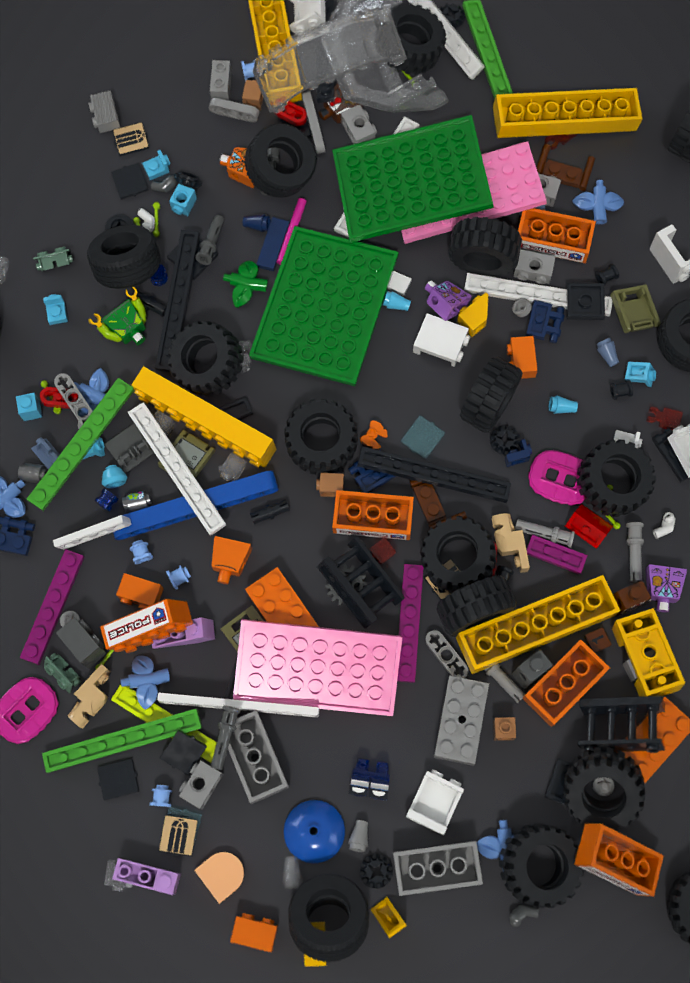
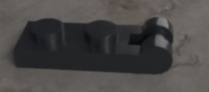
[652,428,688,483]

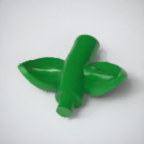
[223,261,268,308]

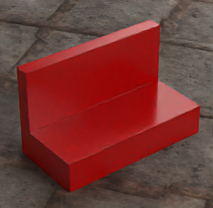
[565,504,613,549]

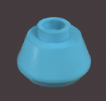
[102,465,127,488]

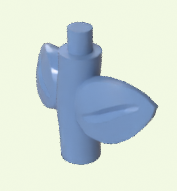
[573,180,624,224]
[72,368,109,417]
[0,476,26,518]
[120,656,170,710]
[476,820,514,870]

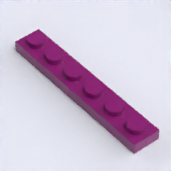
[20,549,85,665]
[397,564,423,683]

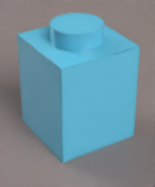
[16,393,42,421]

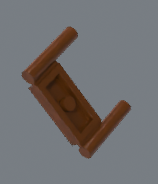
[536,144,595,191]
[409,480,467,529]

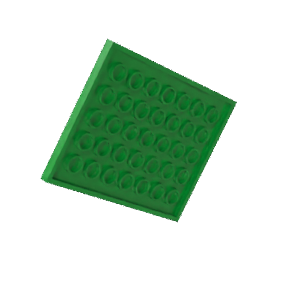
[333,115,494,243]
[249,226,399,387]

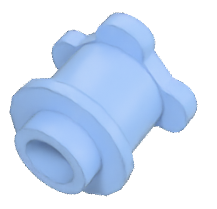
[241,60,262,82]
[130,540,153,565]
[166,565,191,590]
[149,785,172,807]

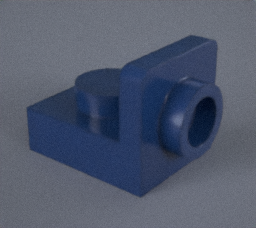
[505,439,532,467]

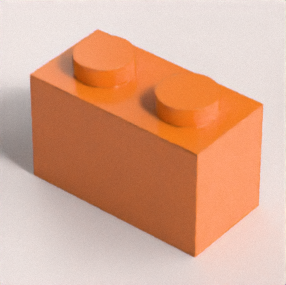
[507,336,537,379]
[116,573,164,609]
[230,913,278,952]

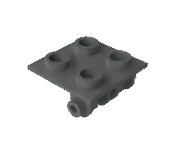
[104,423,154,473]

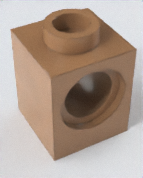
[242,80,265,110]
[316,473,344,497]
[493,717,516,741]

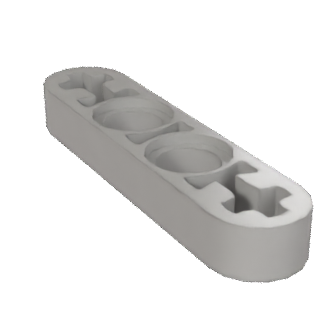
[301,91,326,154]
[54,374,93,426]

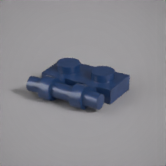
[526,300,565,343]
[348,449,396,493]
[0,516,35,556]

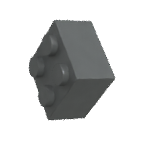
[56,617,107,669]

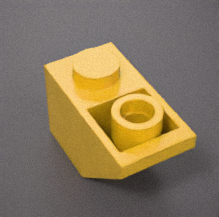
[457,293,488,337]

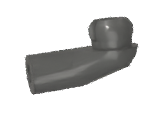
[151,175,177,192]
[509,905,539,927]

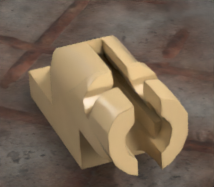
[492,513,530,573]
[67,664,111,729]

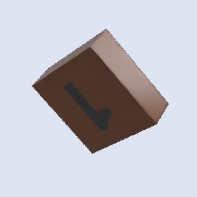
[584,627,612,653]

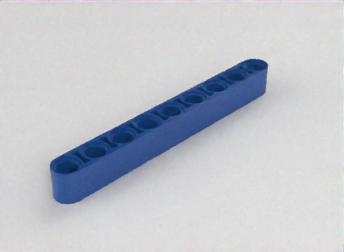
[113,471,279,540]

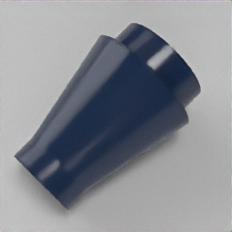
[243,214,271,232]

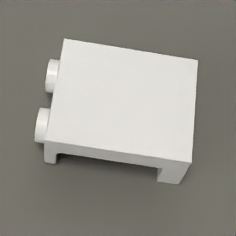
[289,0,326,36]
[650,224,690,284]
[413,313,470,367]
[667,424,690,478]
[406,770,464,835]

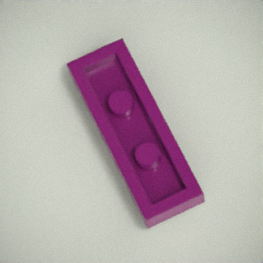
[526,535,588,575]

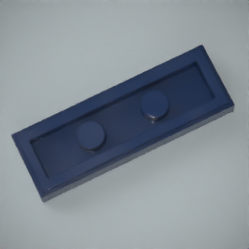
[256,217,290,272]

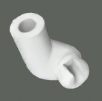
[652,512,675,539]

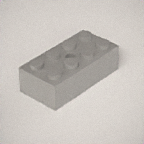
[434,675,489,766]
[228,710,290,804]
[393,841,483,896]

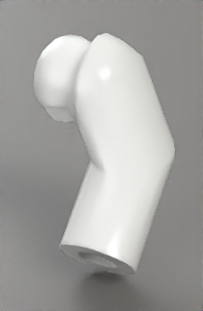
[138,208,155,232]

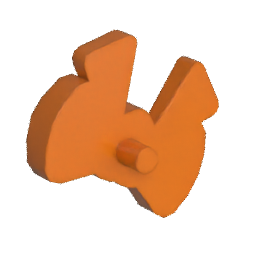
[360,420,388,450]

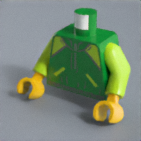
[88,287,146,345]

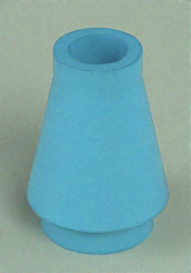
[383,291,411,311]
[548,395,578,414]

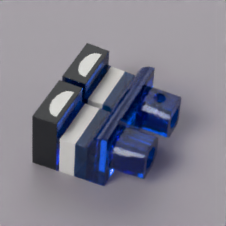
[349,758,390,801]

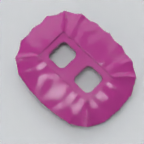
[528,450,586,506]
[0,677,59,744]

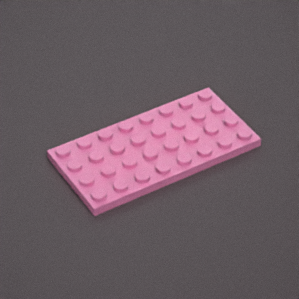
[401,141,547,244]
[233,619,402,716]

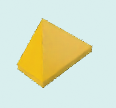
[370,897,407,938]

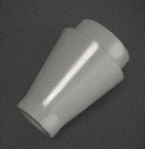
[348,820,368,852]

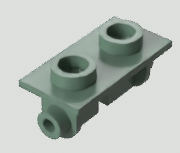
[33,247,73,271]
[44,653,81,694]

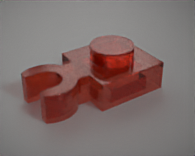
[545,134,577,150]
[647,407,683,430]
[370,537,397,564]

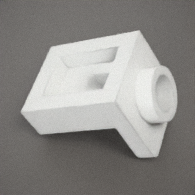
[614,430,642,449]

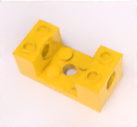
[612,608,685,697]

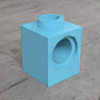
[169,184,197,216]

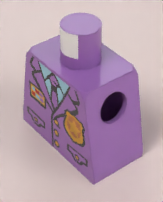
[425,281,472,321]
[645,564,687,612]

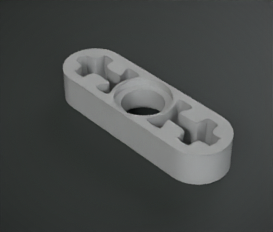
[209,98,260,122]
[425,630,468,679]

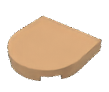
[195,852,244,904]

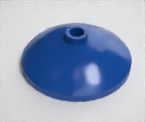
[284,800,345,863]

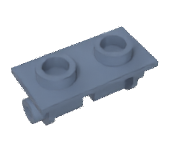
[31,437,60,470]

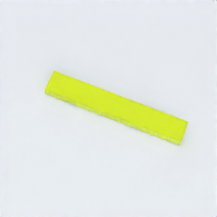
[111,685,217,763]

